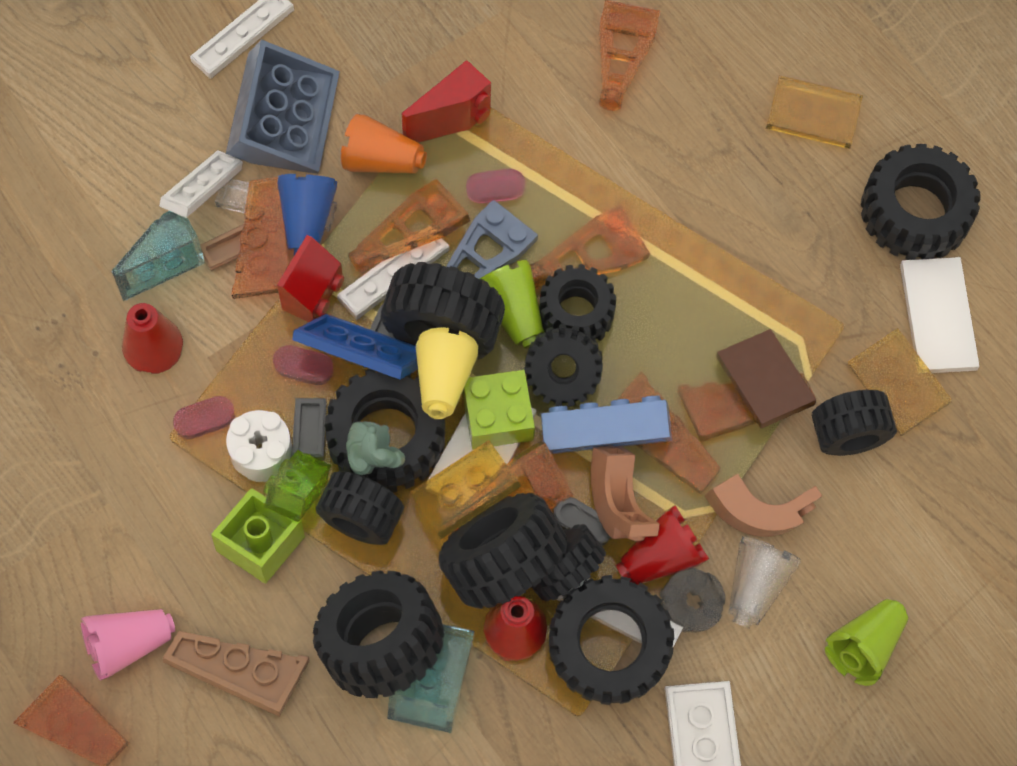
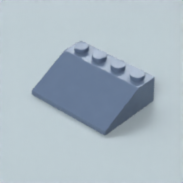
[226,39,340,174]

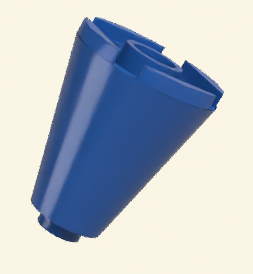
[277,174,337,255]

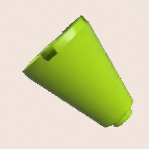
[480,260,544,348]
[825,599,908,686]

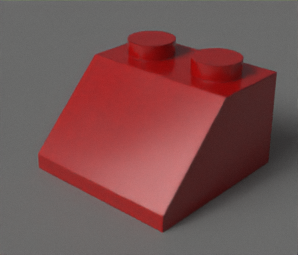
[277,235,344,322]

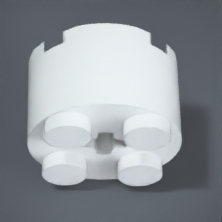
[226,410,292,482]

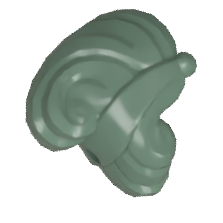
[346,421,405,475]

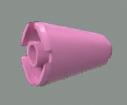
[81,609,175,680]

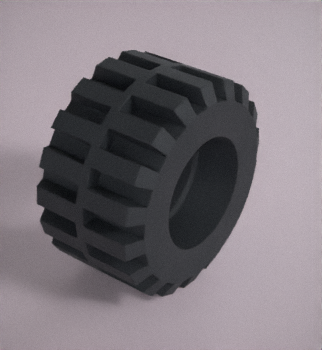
[539,264,616,341]
[811,390,897,456]
[315,472,404,545]

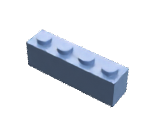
[541,396,672,454]

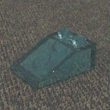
[111,211,205,301]
[388,624,475,733]

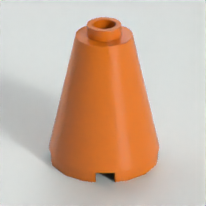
[341,114,427,174]

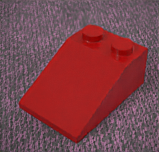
[402,60,491,143]

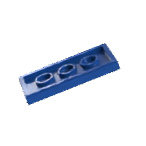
[292,314,418,380]

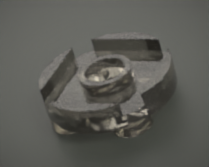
[660,568,726,633]

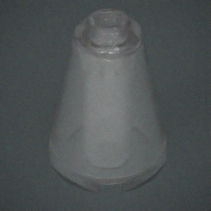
[728,536,801,629]

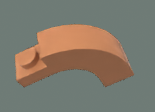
[591,446,659,541]
[704,474,822,537]

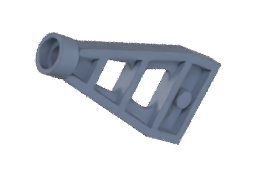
[446,199,538,279]

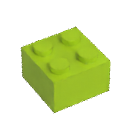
[462,370,535,449]
[211,488,305,584]

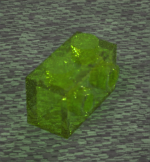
[264,450,331,522]

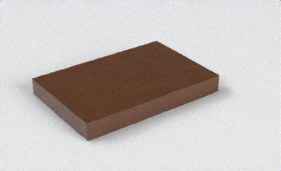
[716,329,816,429]

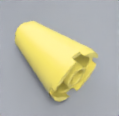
[416,327,478,419]

